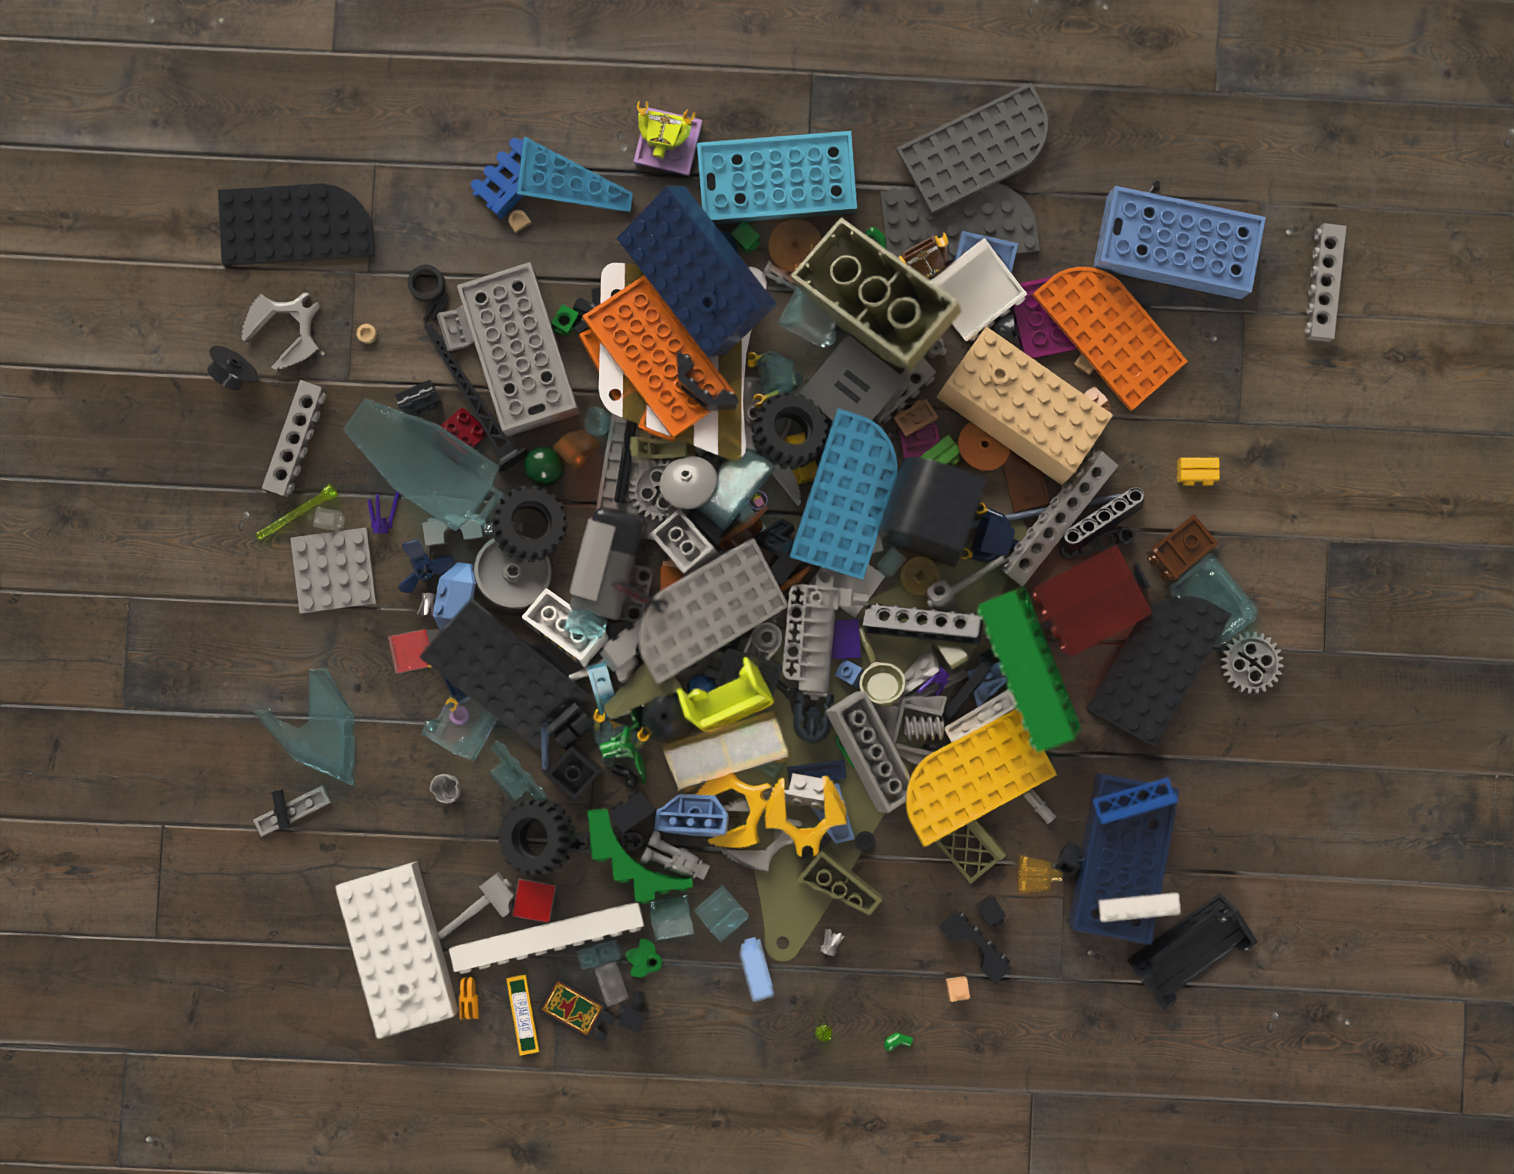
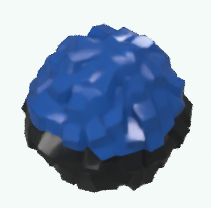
[687,673,718,694]

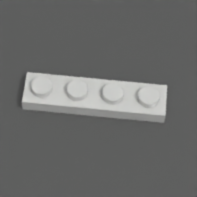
[944,689,1016,743]
[1098,893,1180,921]

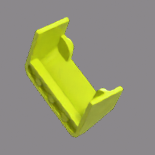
[677,658,774,733]

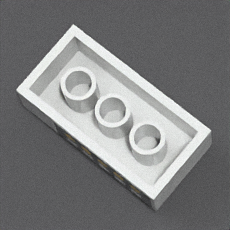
[522,588,609,668]

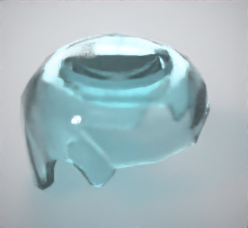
[585,407,611,436]

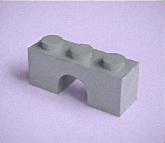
[422,512,485,547]

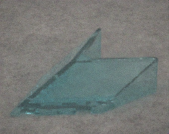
[253,668,355,786]

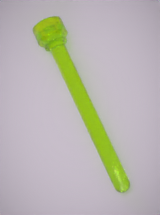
[256,483,338,539]

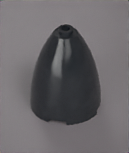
[640,690,696,744]

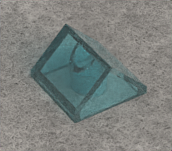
[650,895,694,941]

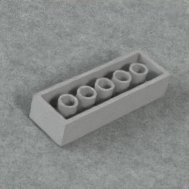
[825,691,910,813]

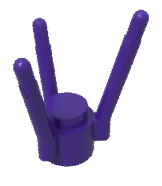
[367,490,400,533]
[917,666,950,714]

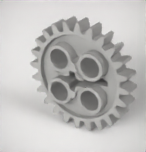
[629,459,688,522]
[1220,632,1284,694]

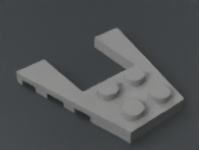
[873,696,947,765]

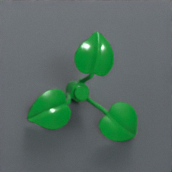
[600,707,646,784]

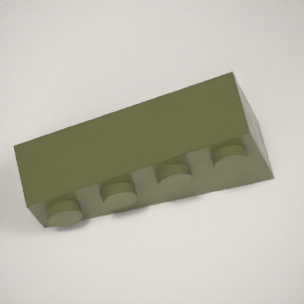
[797,848,883,915]

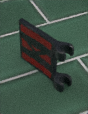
[611,581,668,613]

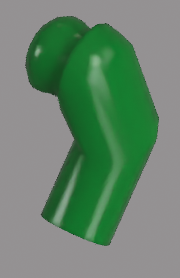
[865,227,887,250]
[884,1033,913,1051]

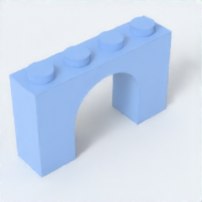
[741,937,773,1000]

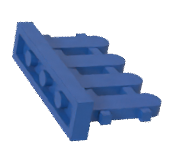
[471,138,524,220]

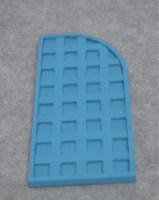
[790,408,897,580]

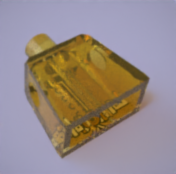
[1017,855,1062,893]

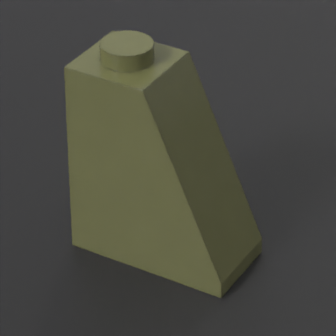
[931,622,969,670]

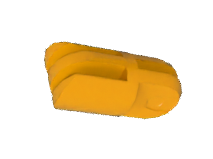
[459,977,479,1019]

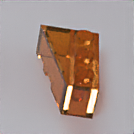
[553,428,601,470]

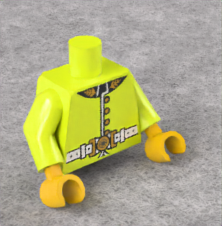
[637,101,696,159]

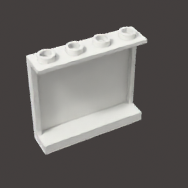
[930,238,1027,342]

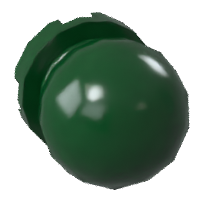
[524,446,564,487]

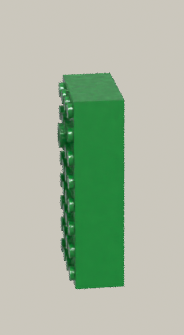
[977,586,1082,753]

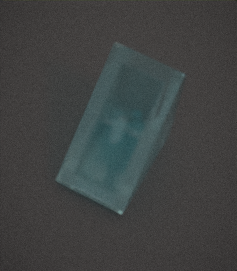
[564,609,607,638]

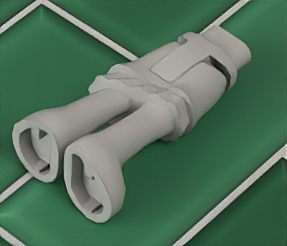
[640,830,710,880]

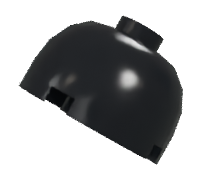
[994,314,1023,351]

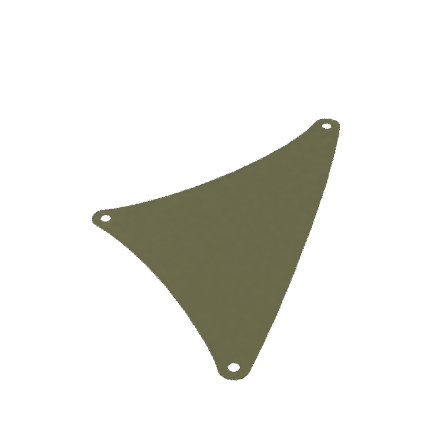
[675,514,1026,962]

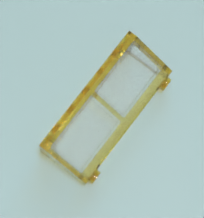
[662,711,791,792]

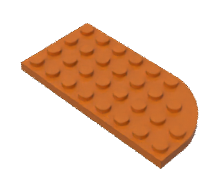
[1032,267,1188,411]

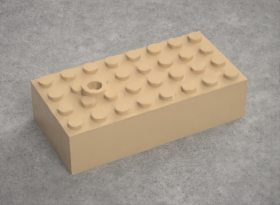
[936,327,1113,486]

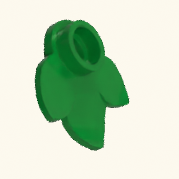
[625,938,662,978]

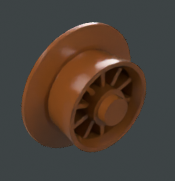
[958,422,1010,471]

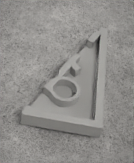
[901,644,940,696]

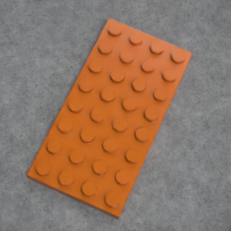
[582,275,736,438]

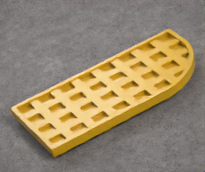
[906,709,1057,847]

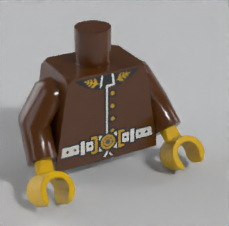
[899,233,949,280]

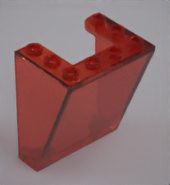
[1032,545,1153,657]

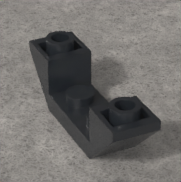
[676,352,739,411]

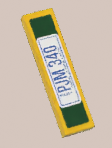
[506,974,540,1055]

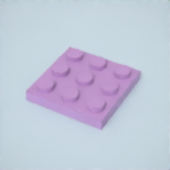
[634,108,702,176]

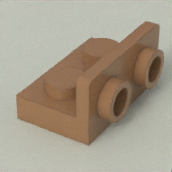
[893,399,939,439]

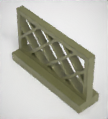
[935,818,1006,884]

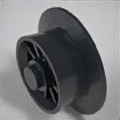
[207,346,258,390]

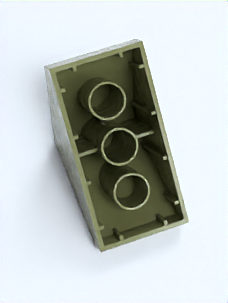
[791,218,962,371]

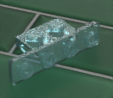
[488,740,547,802]

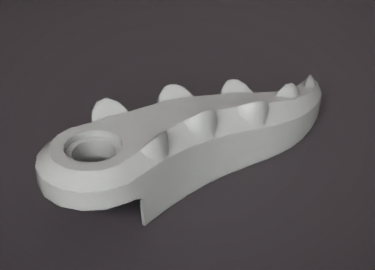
[743,622,782,660]

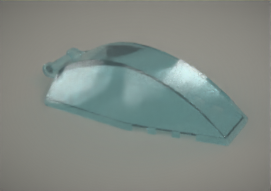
[343,398,505,531]

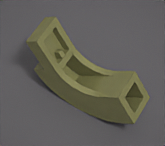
[630,437,696,460]

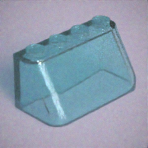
[695,448,775,530]

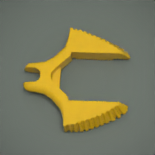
[696,767,772,848]
[765,776,847,857]

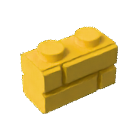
[1177,458,1220,486]

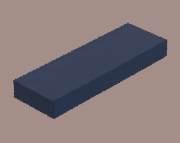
[787,759,847,786]

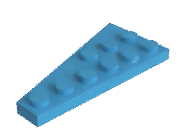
[517,136,633,212]

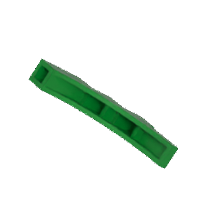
[587,808,693,904]

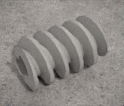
[904,716,944,740]

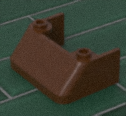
[719,506,814,592]

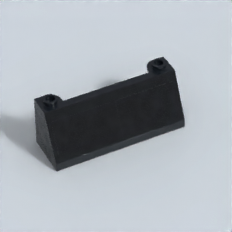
[1127,893,1258,1011]

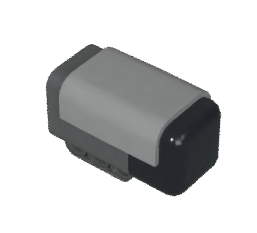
[569,506,653,622]

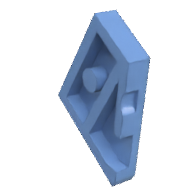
[967,662,1008,707]

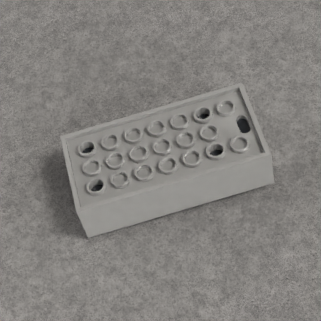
[457,262,580,437]

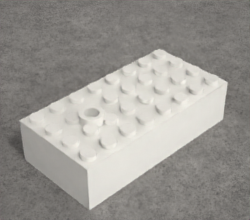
[335,861,459,1038]

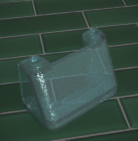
[1169,553,1259,647]

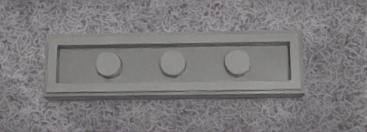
[253,785,332,837]

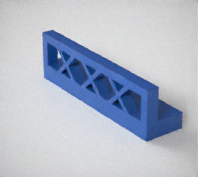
[1092,777,1178,824]

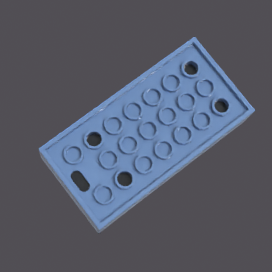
[1093,186,1266,299]

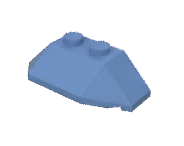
[433,562,476,631]
[654,794,729,837]

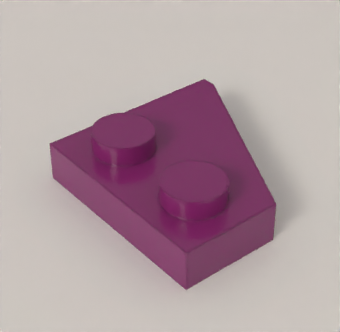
[898,423,940,458]

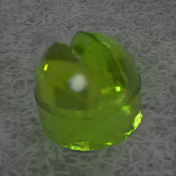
[815,1025,832,1042]

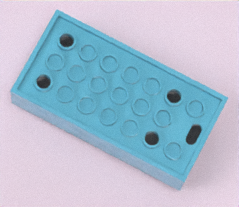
[697,131,857,224]

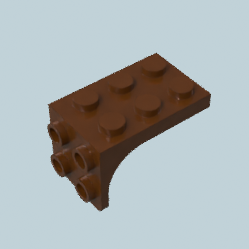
[1146,514,1218,582]

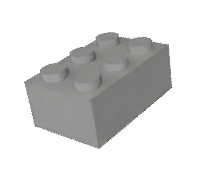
[650,509,720,576]

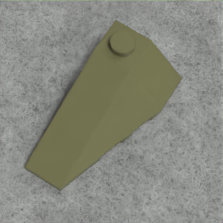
[604,662,682,720]

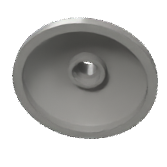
[660,456,718,509]

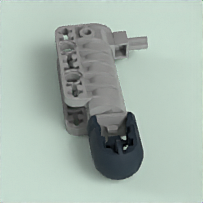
[783,568,869,743]

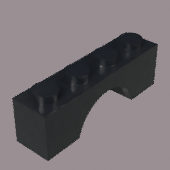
[939,911,1011,984]

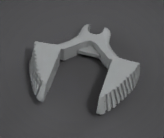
[241,293,320,369]
[727,452,801,531]
[722,790,803,871]

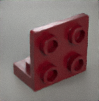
[432,407,488,465]

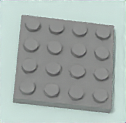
[290,528,377,614]

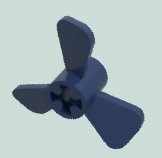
[398,540,455,593]

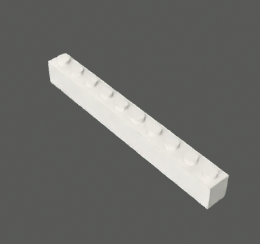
[449,901,645,974]

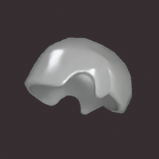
[430,774,461,804]

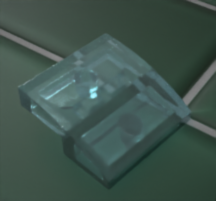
[694,885,750,942]

